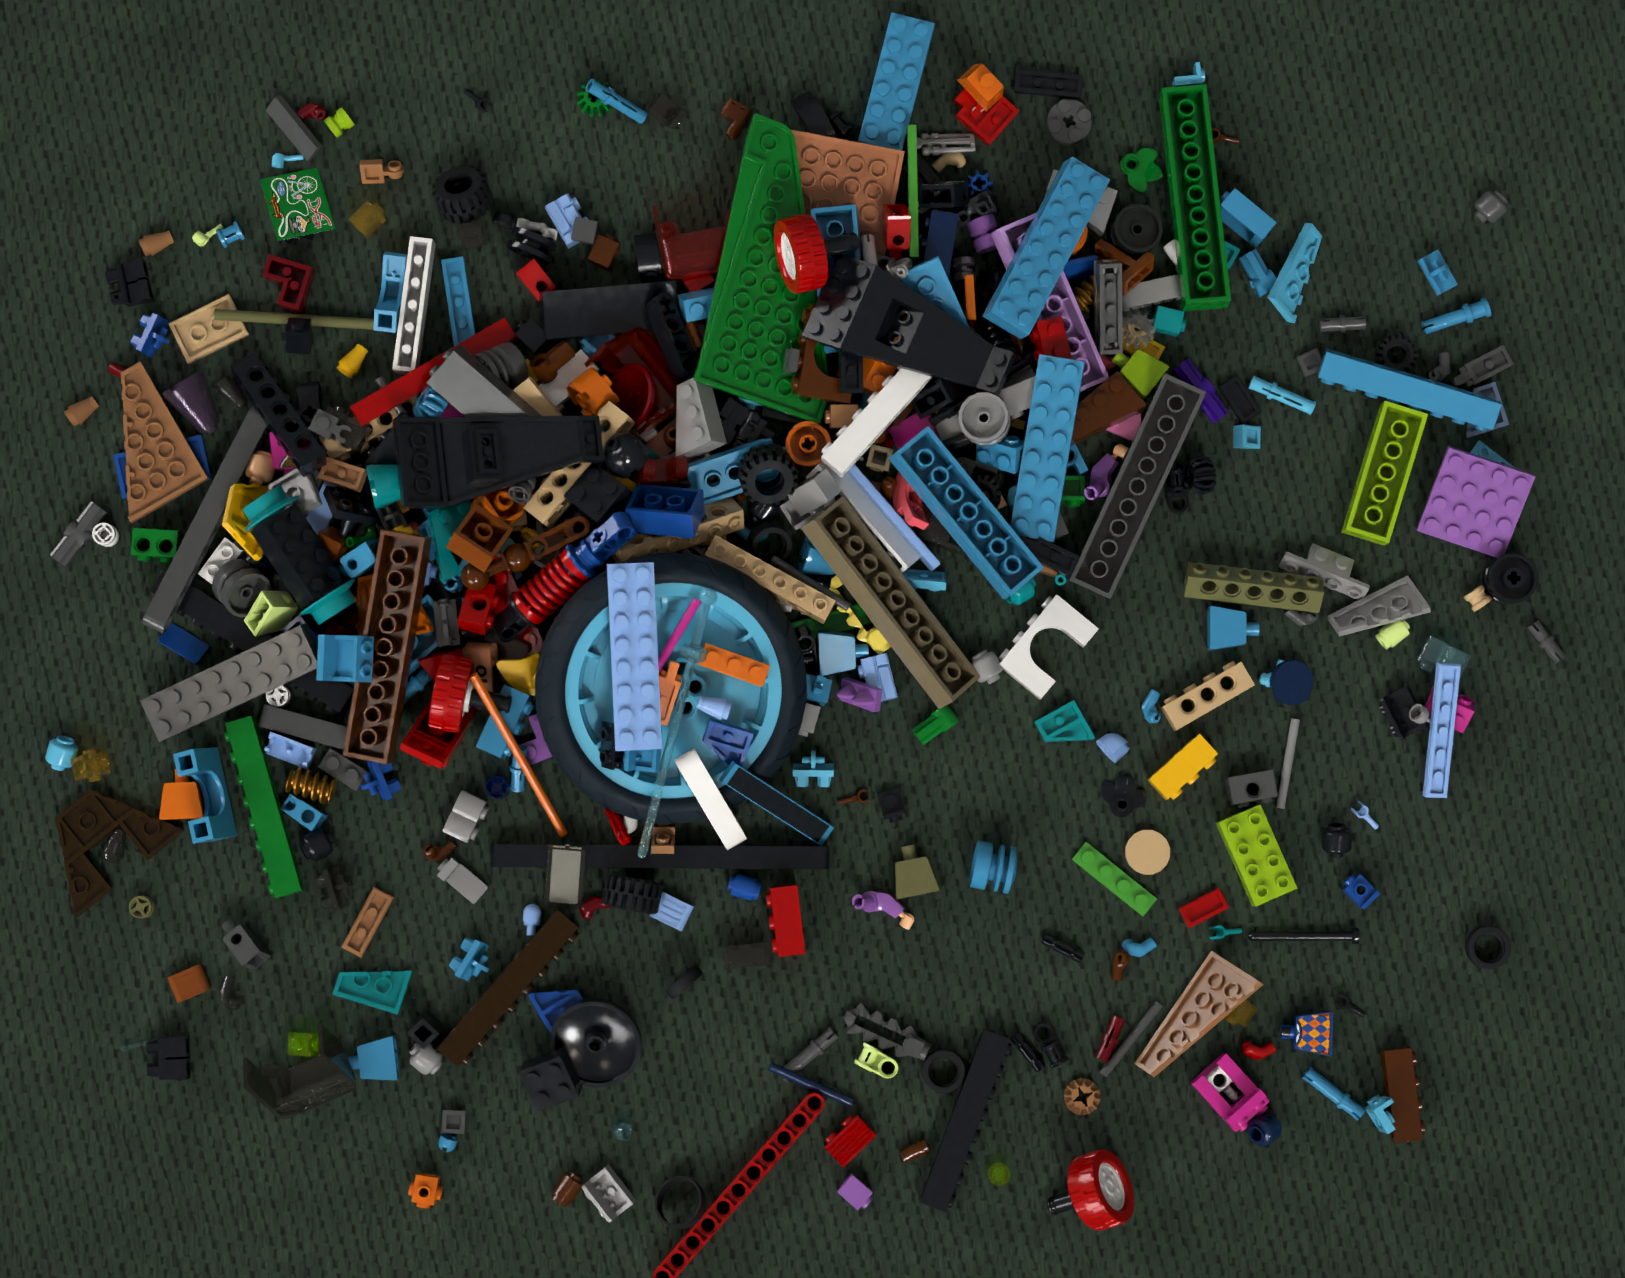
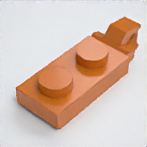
[659,659,681,726]

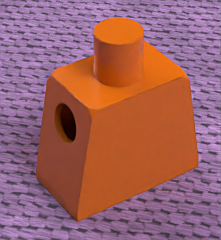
[957,63,1004,111]
[159,769,205,820]

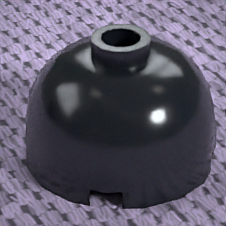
[603,431,649,479]

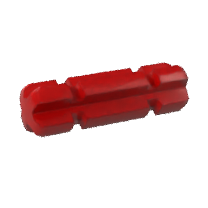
[605,808,631,846]

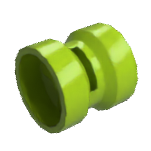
[324,107,355,138]

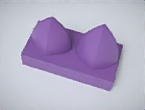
[836,677,882,712]

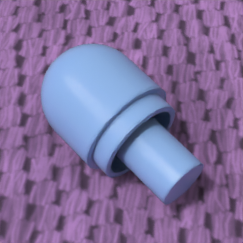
[523,904,541,936]

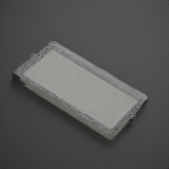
[544,844,586,910]

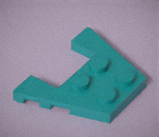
[428,499,515,583]

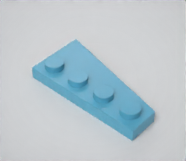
[1267,223,1322,323]

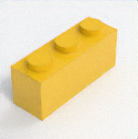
[1148,734,1218,800]

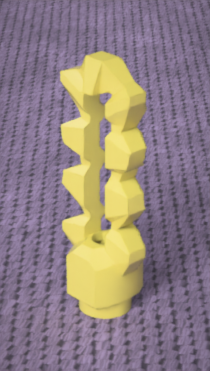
[829,575,891,655]

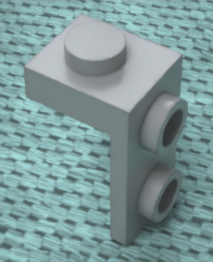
[437,858,488,904]

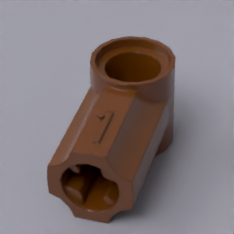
[529,340,575,384]

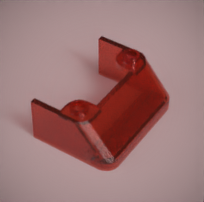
[652,205,730,279]
[584,327,685,435]

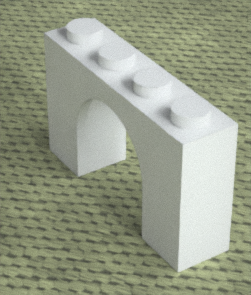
[998,594,1099,700]

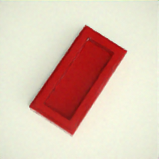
[1178,887,1229,928]

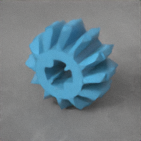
[413,386,448,418]

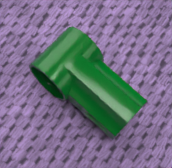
[912,705,960,745]

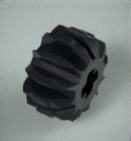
[1185,456,1217,495]

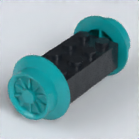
[242,485,357,625]

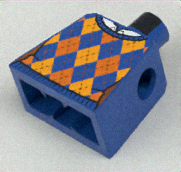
[1279,1011,1333,1056]

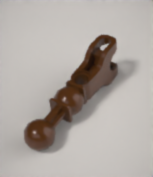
[460,516,591,591]

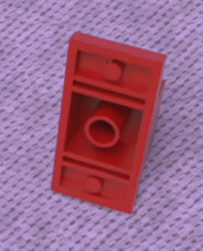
[399,698,477,769]

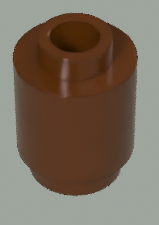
[551,1171,583,1207]

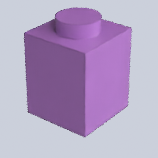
[837,1173,873,1210]

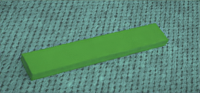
[907,125,919,263]

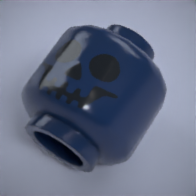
[1247,1113,1282,1146]

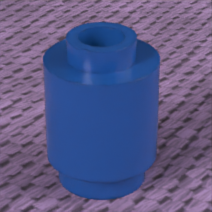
[727,873,762,901]

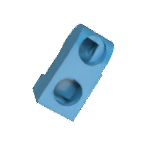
[280,793,328,832]

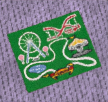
[260,168,335,241]

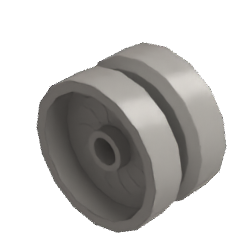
[958,392,1011,446]

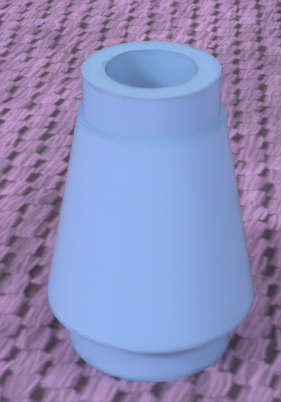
[697,695,732,720]

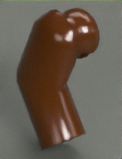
[879,476,897,509]

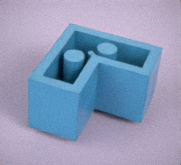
[678,287,714,325]

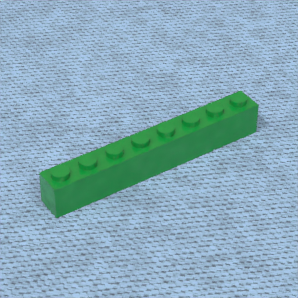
[224,715,305,898]

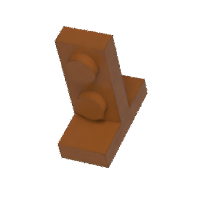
[1095,239,1155,296]

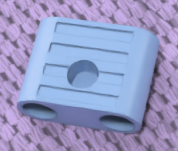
[649,891,694,931]

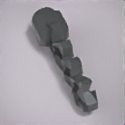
[844,1003,932,1061]

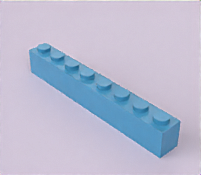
[1318,348,1502,431]

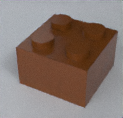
[446,503,514,572]

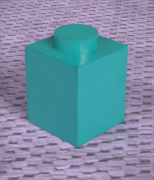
[1151,306,1187,337]

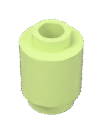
[1375,619,1410,650]

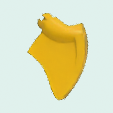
[496,652,539,696]

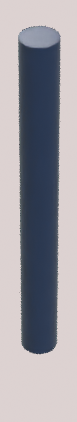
[768,1062,854,1107]

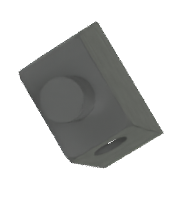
[222,918,272,970]

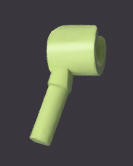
[192,224,223,247]

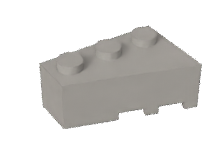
[1045,169,1118,237]
[676,378,727,460]

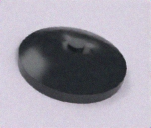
[550,998,642,1088]

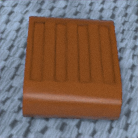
[167,964,211,1003]

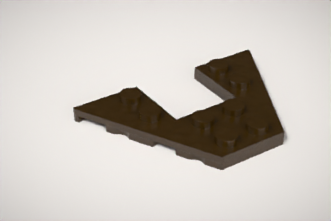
[55,789,184,918]

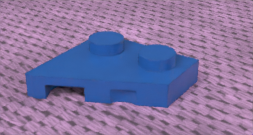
[702,718,754,767]
[528,989,584,1033]

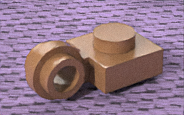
[360,159,404,184]

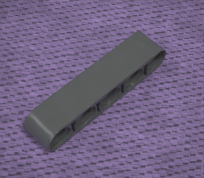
[258,704,347,750]

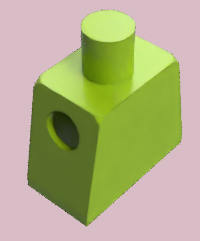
[1112,350,1169,400]

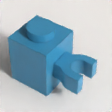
[806,674,832,707]

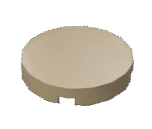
[1125,830,1170,875]

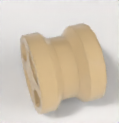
[1463,585,1493,612]

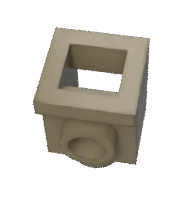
[866,444,893,472]

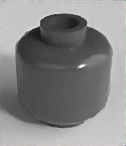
[1474,190,1508,223]

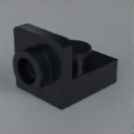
[877,788,906,823]

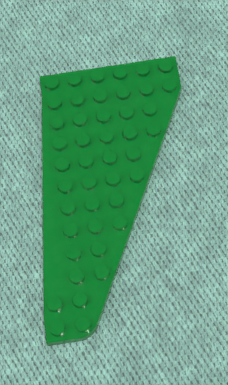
[693,113,829,424]

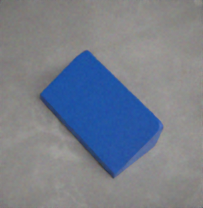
[1063,255,1098,281]
[158,623,210,665]

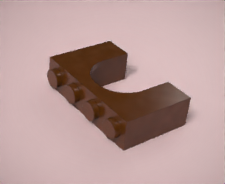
[791,304,852,405]

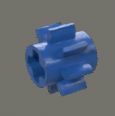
[967,171,993,197]

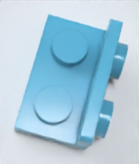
[1364,1095,1396,1134]

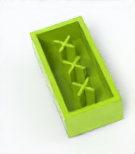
[1216,804,1298,907]

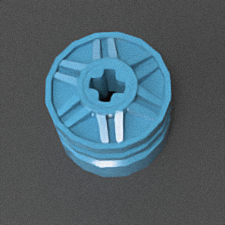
[969,840,1017,894]

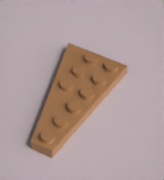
[1134,951,1264,1077]

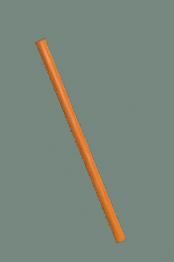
[469,672,568,837]

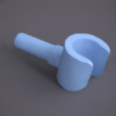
[1351,801,1379,830]

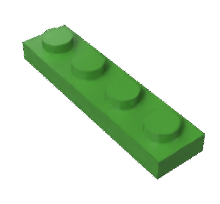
[1071,842,1157,917]

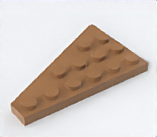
[121,362,209,523]

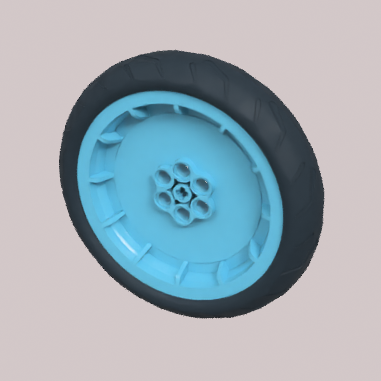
[535,553,807,824]

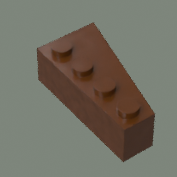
[1071,372,1147,446]

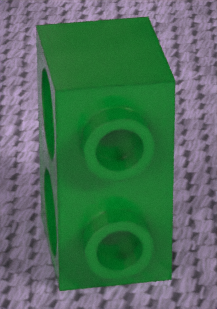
[131,528,182,563]

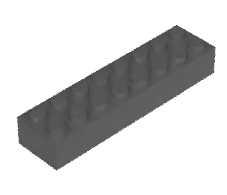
[140,623,318,742]

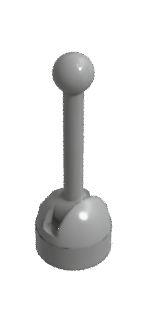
[1409,704,1431,724]

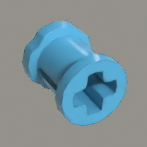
[216,221,245,248]

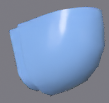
[1096,733,1130,763]

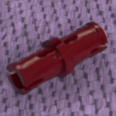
[1094,1015,1126,1063]

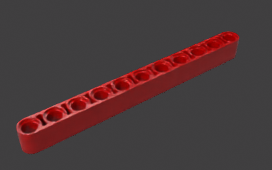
[652,1092,825,1278]

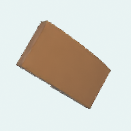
[651,823,676,854]

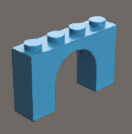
[173,747,238,844]

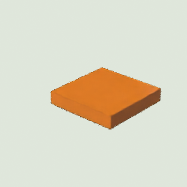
[963,275,976,327]

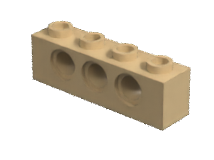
[1161,661,1255,731]

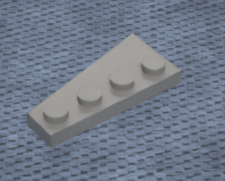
[1328,576,1431,637]

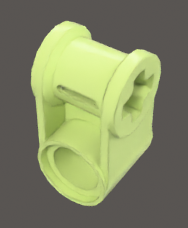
[854,1042,899,1078]

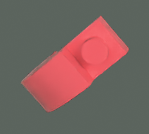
[893,472,929,530]

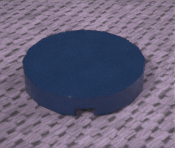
[1270,660,1313,705]

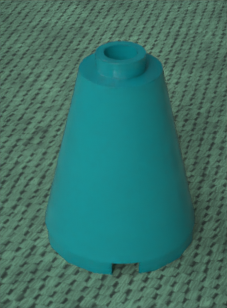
[366,464,401,510]

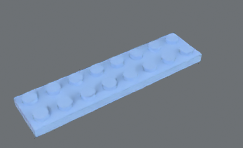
[607,562,662,751]

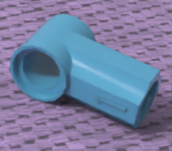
[1239,249,1277,298]

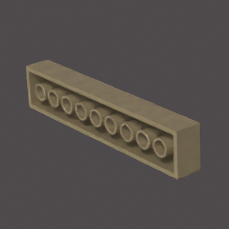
[801,496,980,709]

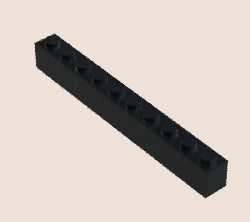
[149,568,354,714]

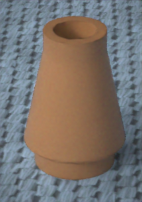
[139,230,174,257]
[64,396,99,427]

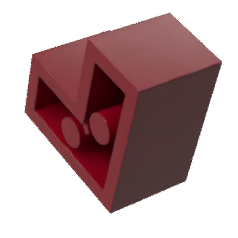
[262,254,316,314]

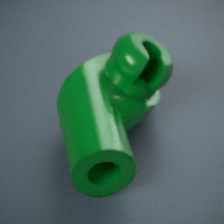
[346,526,377,548]

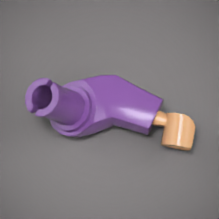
[1084,444,1129,500]
[852,891,914,930]

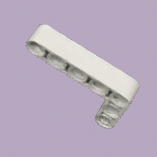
[674,748,747,850]

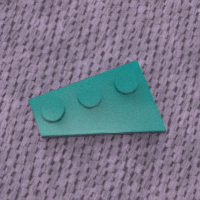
[332,971,413,1015]

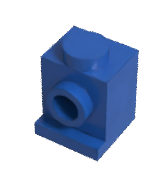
[1342,874,1380,910]

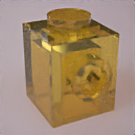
[348,200,386,239]
[1224,1000,1258,1028]

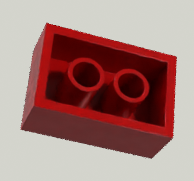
[766,885,806,957]

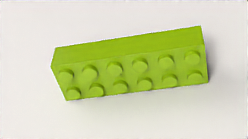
[1341,401,1428,546]

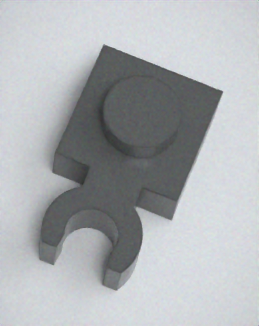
[308,408,353,443]

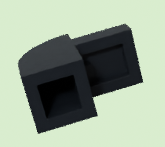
[634,232,664,283]

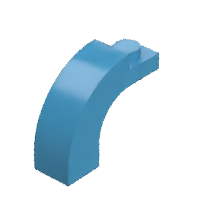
[373,252,407,333]

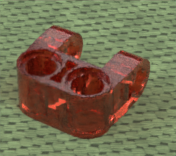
[636,456,689,485]

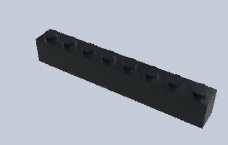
[919,1028,1012,1212]

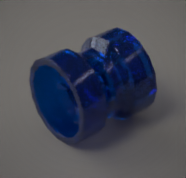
[485,776,510,799]

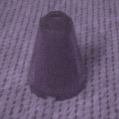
[162,370,220,435]

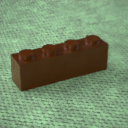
[1381,1047,1425,1143]

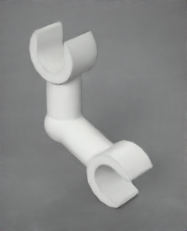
[516,218,558,240]

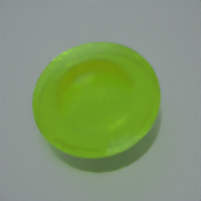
[987,1162,1010,1186]

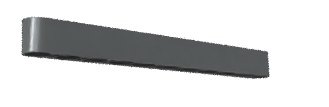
[142,406,269,634]

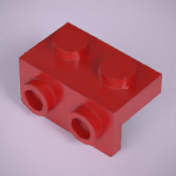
[1029,316,1072,364]

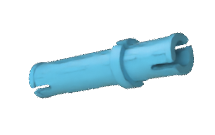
[1248,375,1316,415]

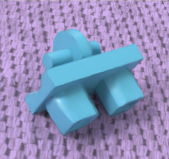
[793,750,834,787]

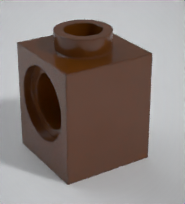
[588,234,620,271]

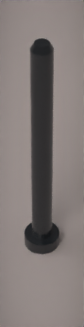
[1248,928,1359,944]

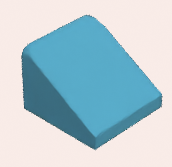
[1233,424,1261,449]

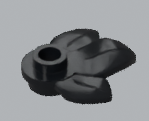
[1101,773,1146,818]

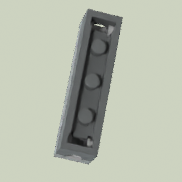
[1094,259,1123,355]

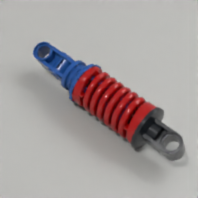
[493,512,635,643]

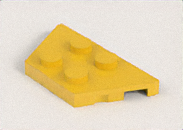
[222,484,269,561]

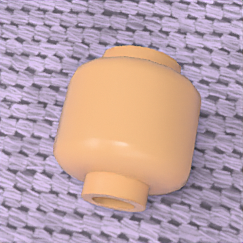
[244,450,275,486]

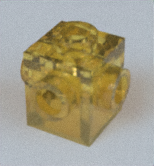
[70,749,111,783]

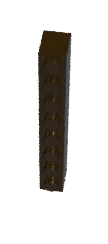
[437,909,579,1067]

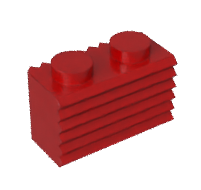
[824,1114,876,1168]

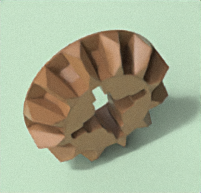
[1064,1078,1101,1115]

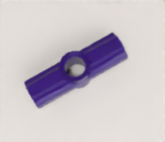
[1172,358,1229,424]

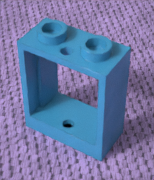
[1220,188,1277,249]

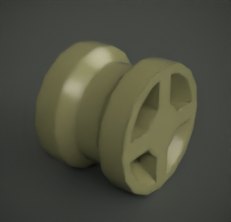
[129,896,155,919]

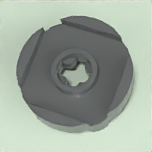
[1047,99,1092,145]

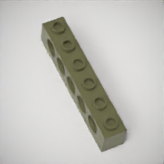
[1184,562,1324,613]

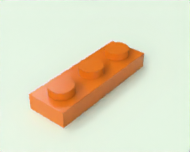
[697,642,770,687]

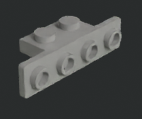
[1279,543,1370,600]

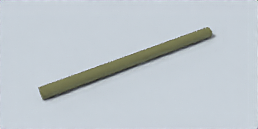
[214,309,374,330]

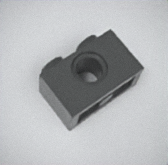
[1225,769,1278,808]

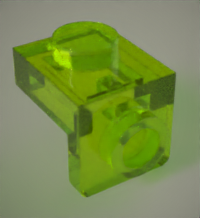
[287,1032,325,1057]

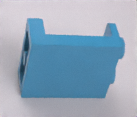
[316,634,374,683]

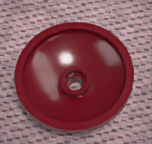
[610,364,655,430]

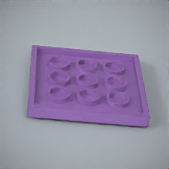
[1416,446,1536,558]

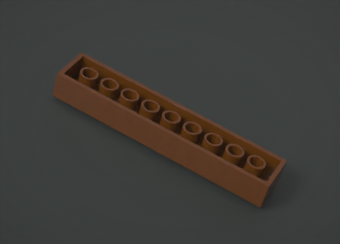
[343,529,432,764]

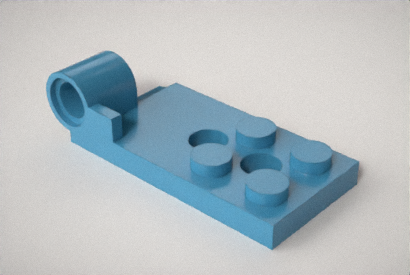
[684,438,787,505]

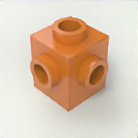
[408,1172,443,1208]

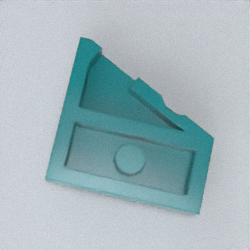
[1034,700,1095,742]

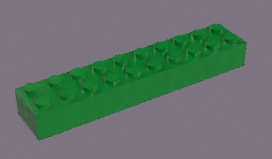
[1159,84,1231,312]

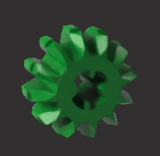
[577,79,610,118]

